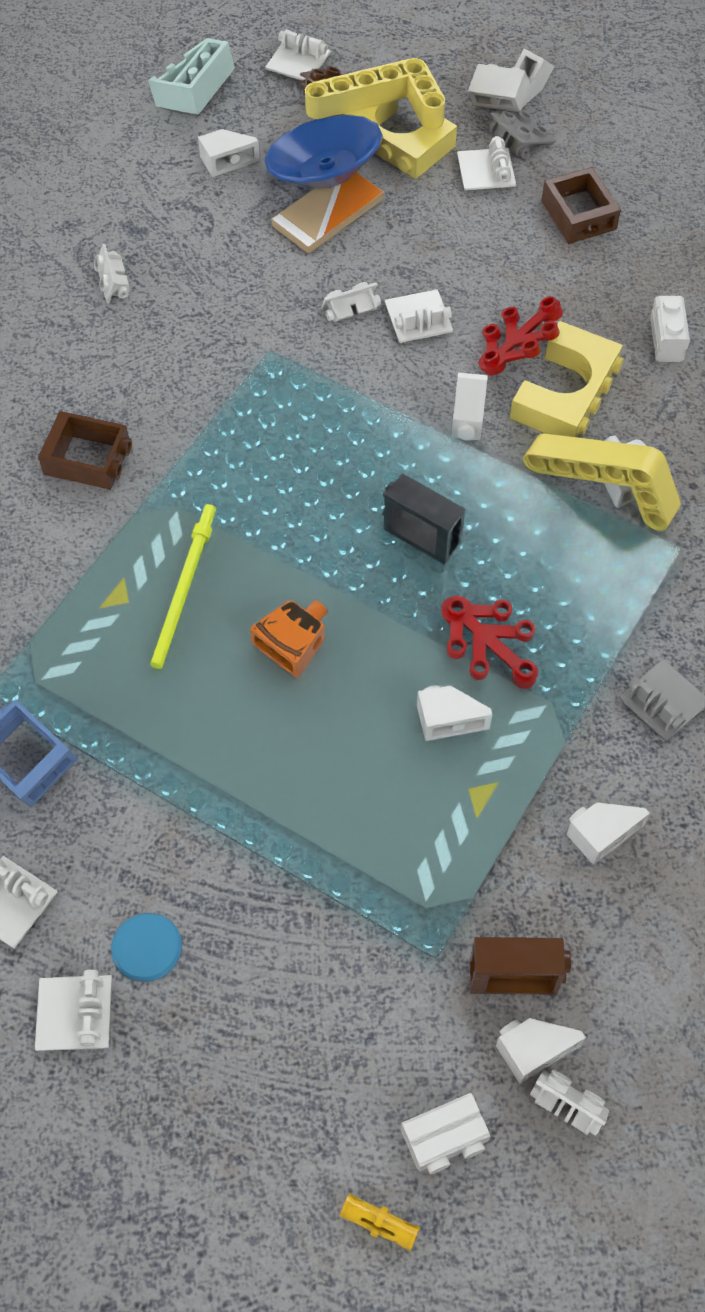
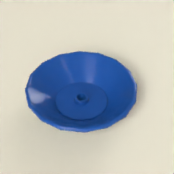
[264,114,383,189]

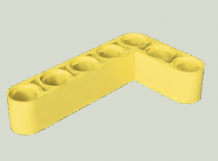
[305,58,445,129]
[523,433,681,531]

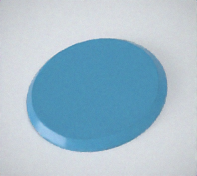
[111,913,182,982]

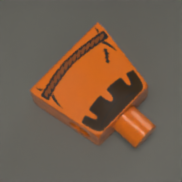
[250,600,328,679]

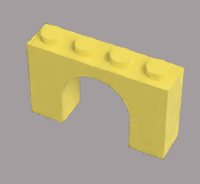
[338,100,457,179]
[510,321,624,437]

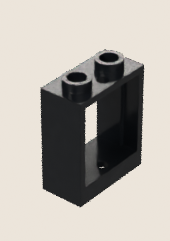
[382,473,466,565]

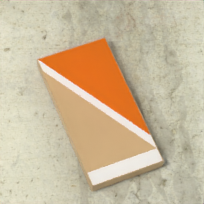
[271,172,385,254]

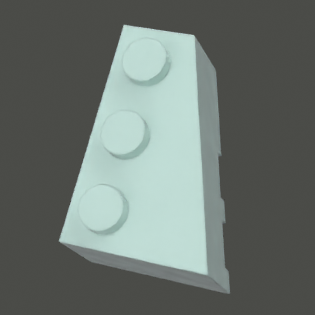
[148,38,235,115]

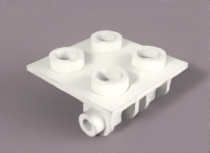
[265,29,331,81]
[457,136,516,191]
[385,289,453,343]
[0,856,58,949]
[35,970,112,1051]
[530,1070,609,1136]

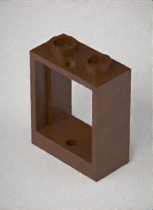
[541,167,621,244]
[38,411,132,490]
[470,937,571,995]

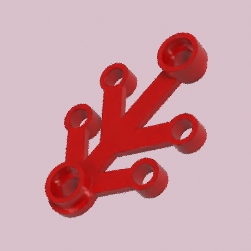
[478,296,563,376]
[441,596,538,689]

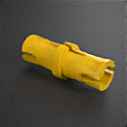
[339,1193,420,1251]

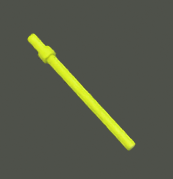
[150,504,216,669]

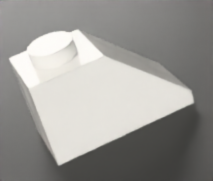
[514,49,554,107]
[198,129,260,177]
[451,373,488,441]
[417,685,492,741]
[566,802,650,865]
[496,1018,586,1084]

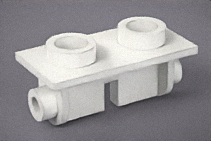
[94,244,130,303]
[321,282,381,322]

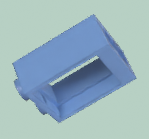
[0,699,79,807]

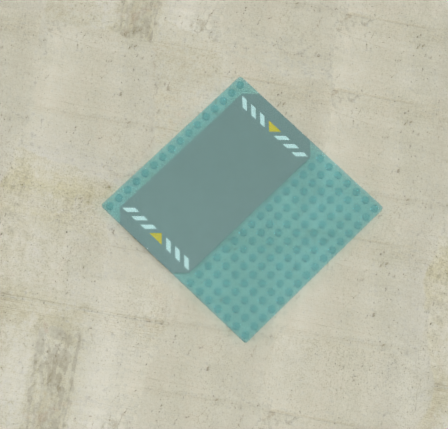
[0,351,680,958]

